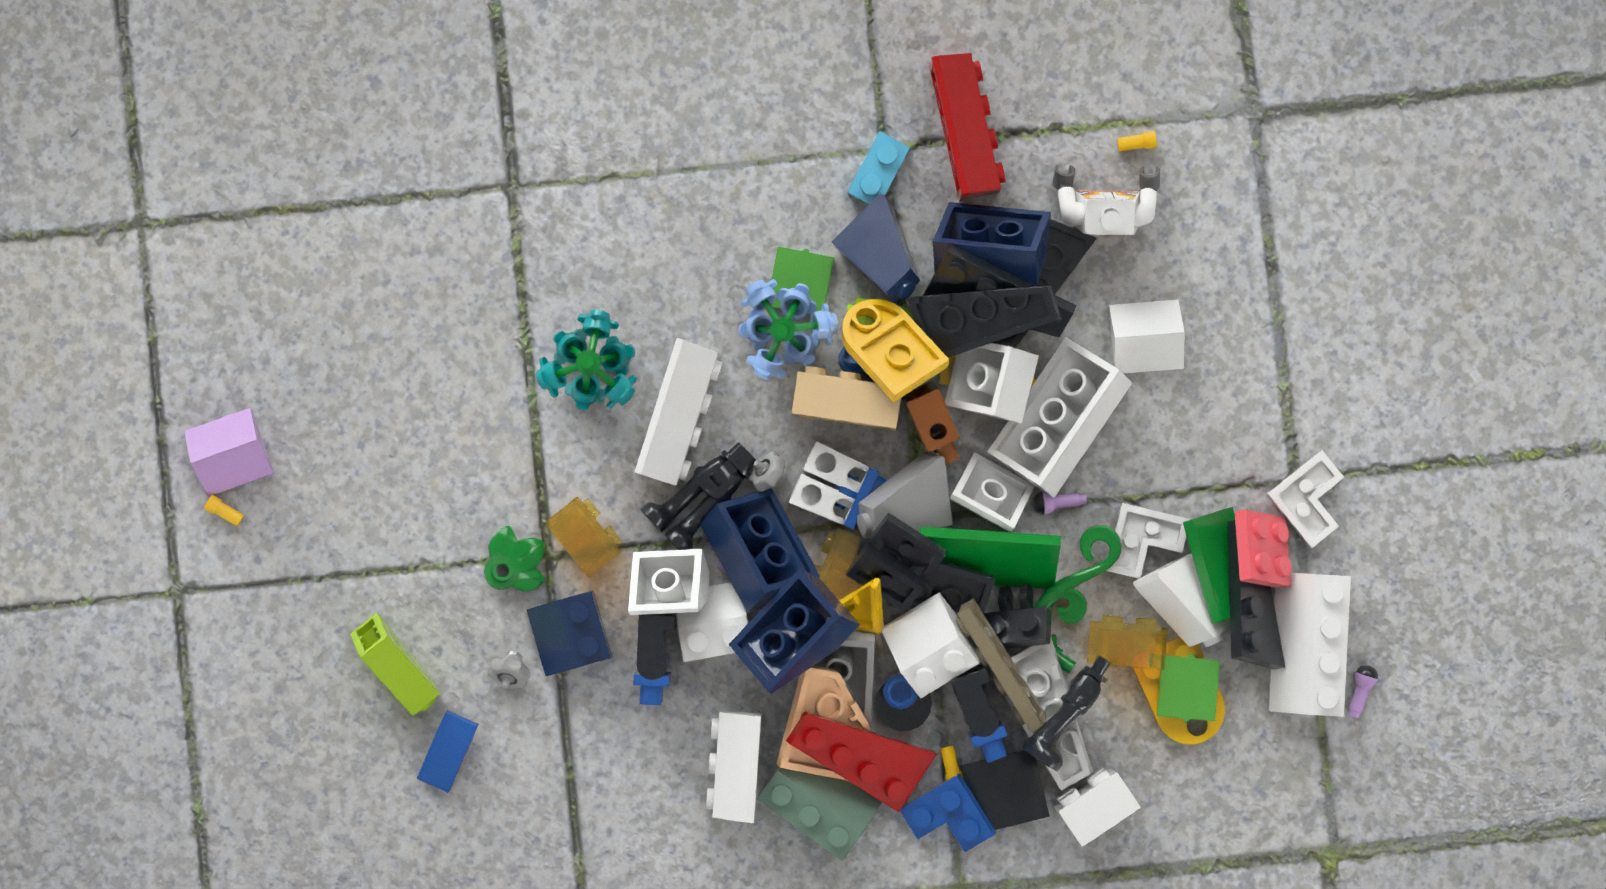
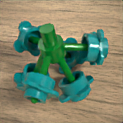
[536,309,637,411]

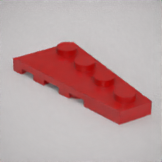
[786,711,937,812]

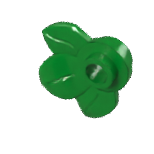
[484,526,546,592]

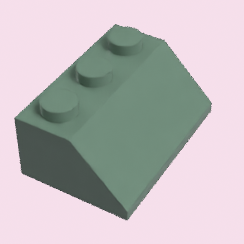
[757,767,882,861]

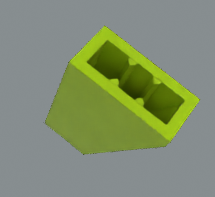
[350,612,440,716]

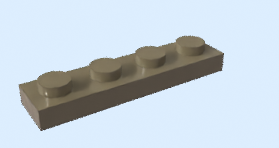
[957,598,1047,733]

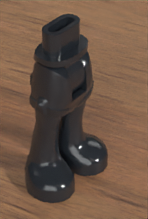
[640,442,756,550]
[1023,655,1111,772]

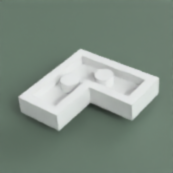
[1267,450,1344,548]
[1106,503,1190,579]

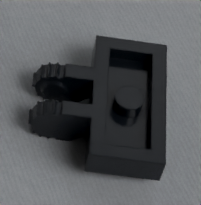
[984,584,1052,649]

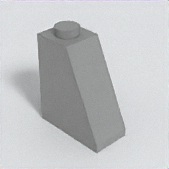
[857,452,953,539]

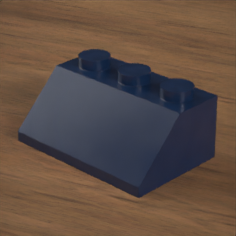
[933,202,1051,286]
[700,488,820,613]

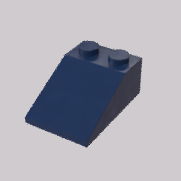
[728,568,860,694]

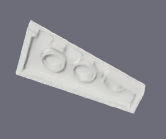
[989,638,1093,791]

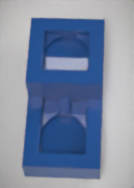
[417,710,479,793]

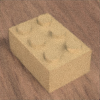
[791,366,901,431]

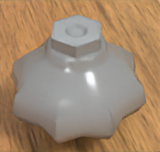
[749,451,788,492]
[488,651,530,689]

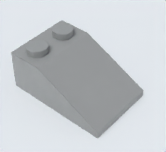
[814,630,876,729]

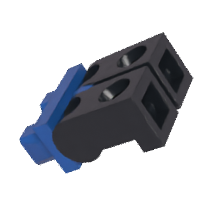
[633,613,676,705]
[950,665,1008,763]

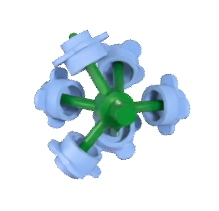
[738,279,838,380]

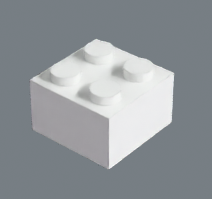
[1054,767,1141,847]

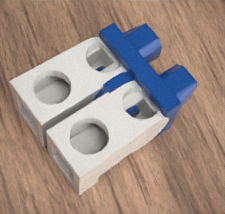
[788,441,887,529]

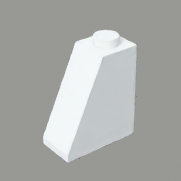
[1133,553,1230,647]

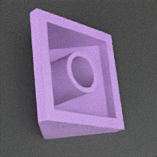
[185,408,274,497]

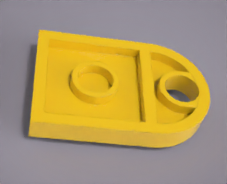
[841,299,949,402]
[1129,637,1225,744]

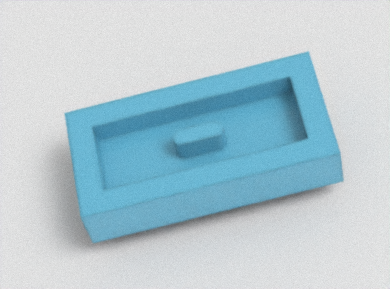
[847,131,910,205]

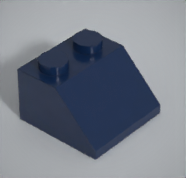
[527,590,613,676]

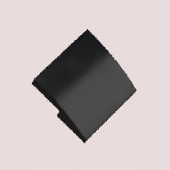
[846,513,946,612]
[960,750,1050,830]

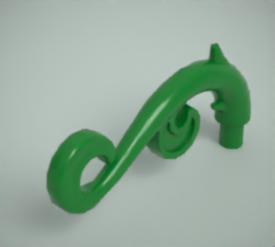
[1034,525,1122,674]

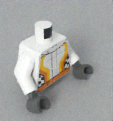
[1052,165,1160,235]

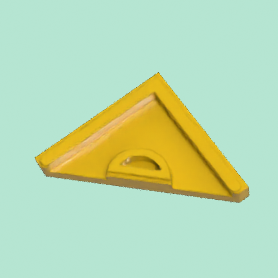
[839,578,884,634]

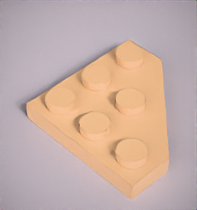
[776,666,872,781]

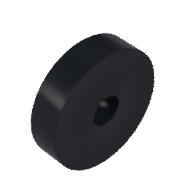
[876,681,932,731]

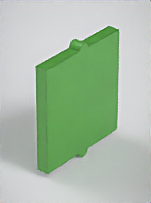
[771,247,834,315]
[1157,654,1220,722]

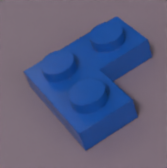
[900,773,996,852]

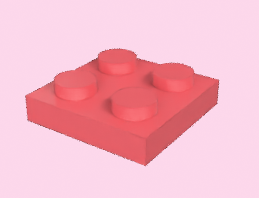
[1235,509,1292,588]

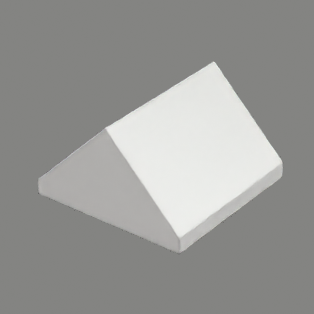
[1109,300,1185,374]
[949,452,1035,532]

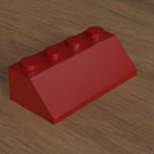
[929,53,1006,201]

